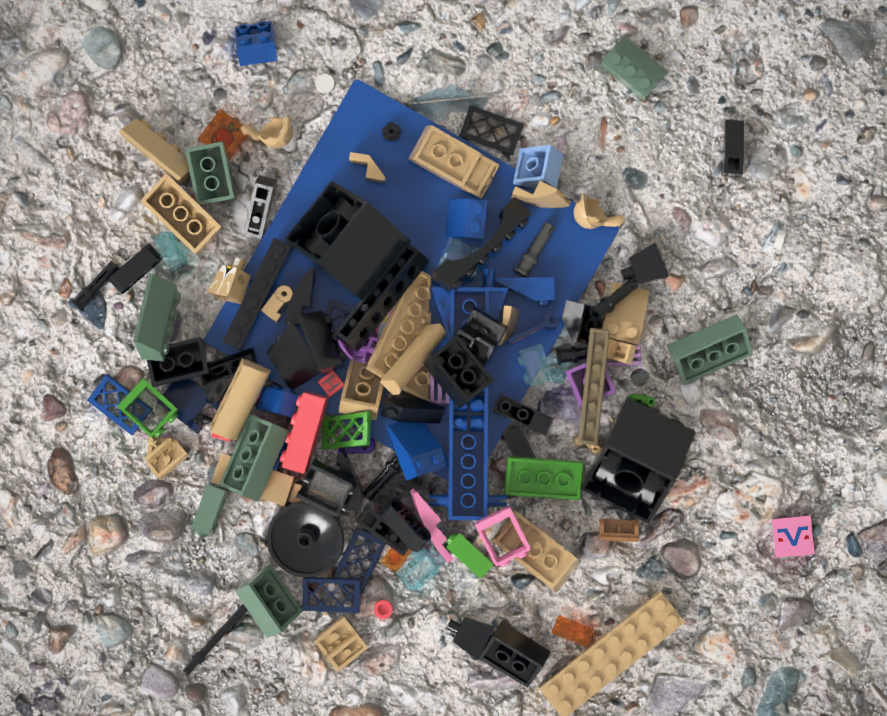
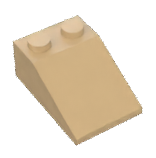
[602,282,650,346]
[339,356,384,420]

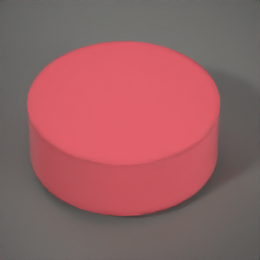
[374,599,393,619]

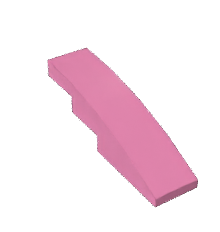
[410,489,454,564]

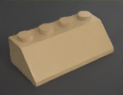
[119,118,191,186]
[141,173,222,254]

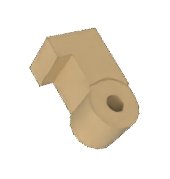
[261,286,293,323]

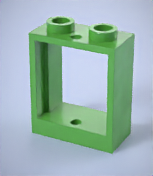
[117,378,179,438]
[446,533,494,579]

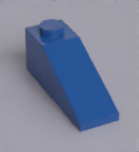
[496,277,555,306]

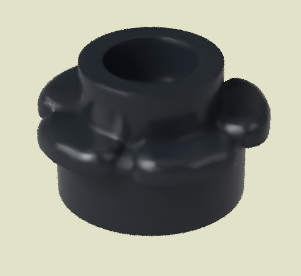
[382,122,401,141]

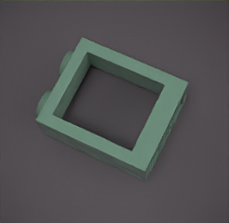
[191,484,229,537]

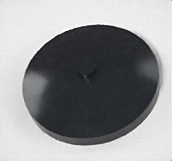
[267,501,344,578]

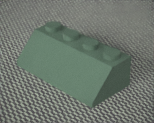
[133,273,181,361]
[667,314,753,385]
[219,415,289,502]

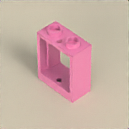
[475,505,531,567]

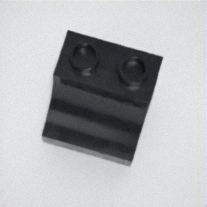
[284,181,411,300]
[580,397,696,524]

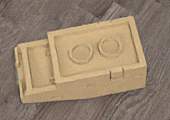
[408,125,500,199]
[491,510,580,593]

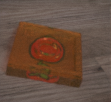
[198,109,249,161]

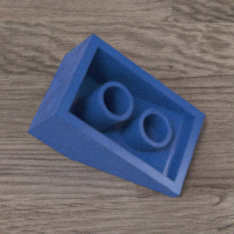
[386,422,449,481]

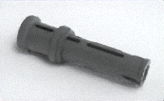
[513,222,555,278]

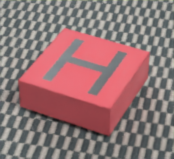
[318,371,344,397]

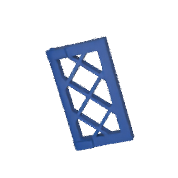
[87,374,153,436]

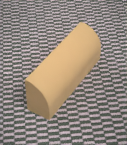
[379,323,446,395]
[210,359,271,440]
[211,453,294,507]

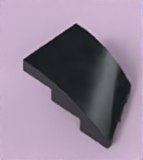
[455,307,508,368]
[267,320,320,390]

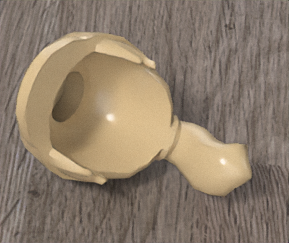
[241,116,293,149]
[573,193,625,229]

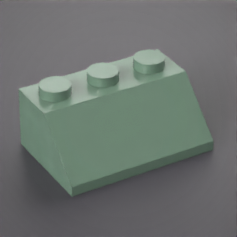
[600,36,668,102]
[185,141,237,205]
[235,564,303,638]

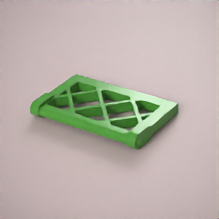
[322,411,372,450]

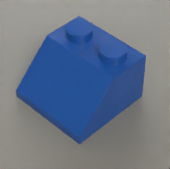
[445,199,487,242]

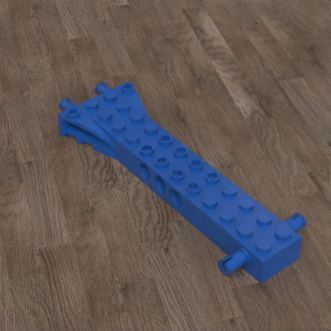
[429,269,508,520]

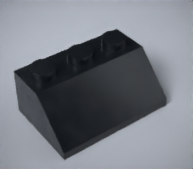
[297,310,346,374]
[423,335,495,409]
[147,337,209,387]
[201,348,265,404]
[479,621,551,688]

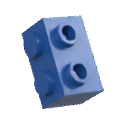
[257,385,299,418]

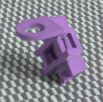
[337,331,379,364]

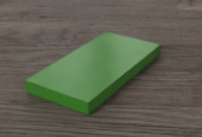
[503,456,584,500]

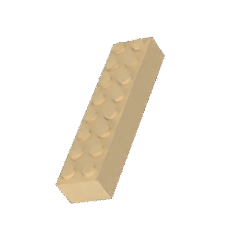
[538,591,685,716]

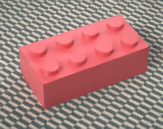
[280,391,329,474]

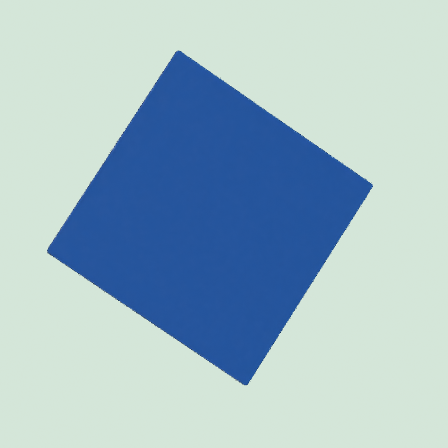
[204,79,619,482]

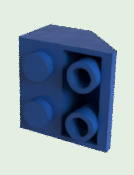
[235,21,278,67]

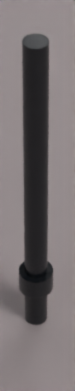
[183,604,247,675]

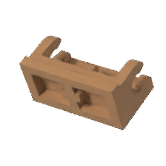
[598,519,639,542]

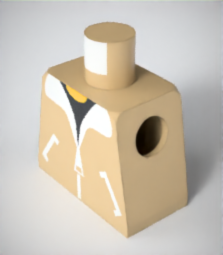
[206,258,250,304]

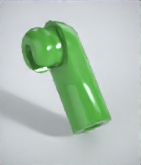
[628,393,655,407]

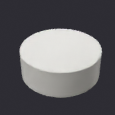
[315,74,335,94]
[774,230,786,250]

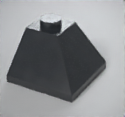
[562,300,604,345]

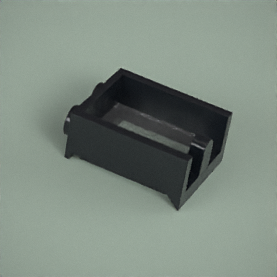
[296,458,357,517]

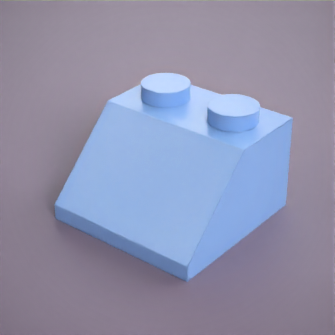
[513,145,564,190]

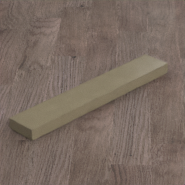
[578,328,610,446]

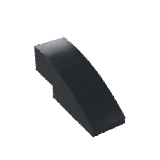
[285,268,315,326]

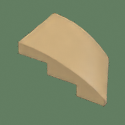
[511,181,571,208]

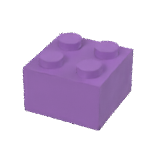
[565,363,616,408]

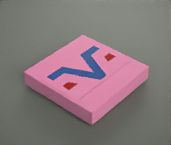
[771,516,815,558]

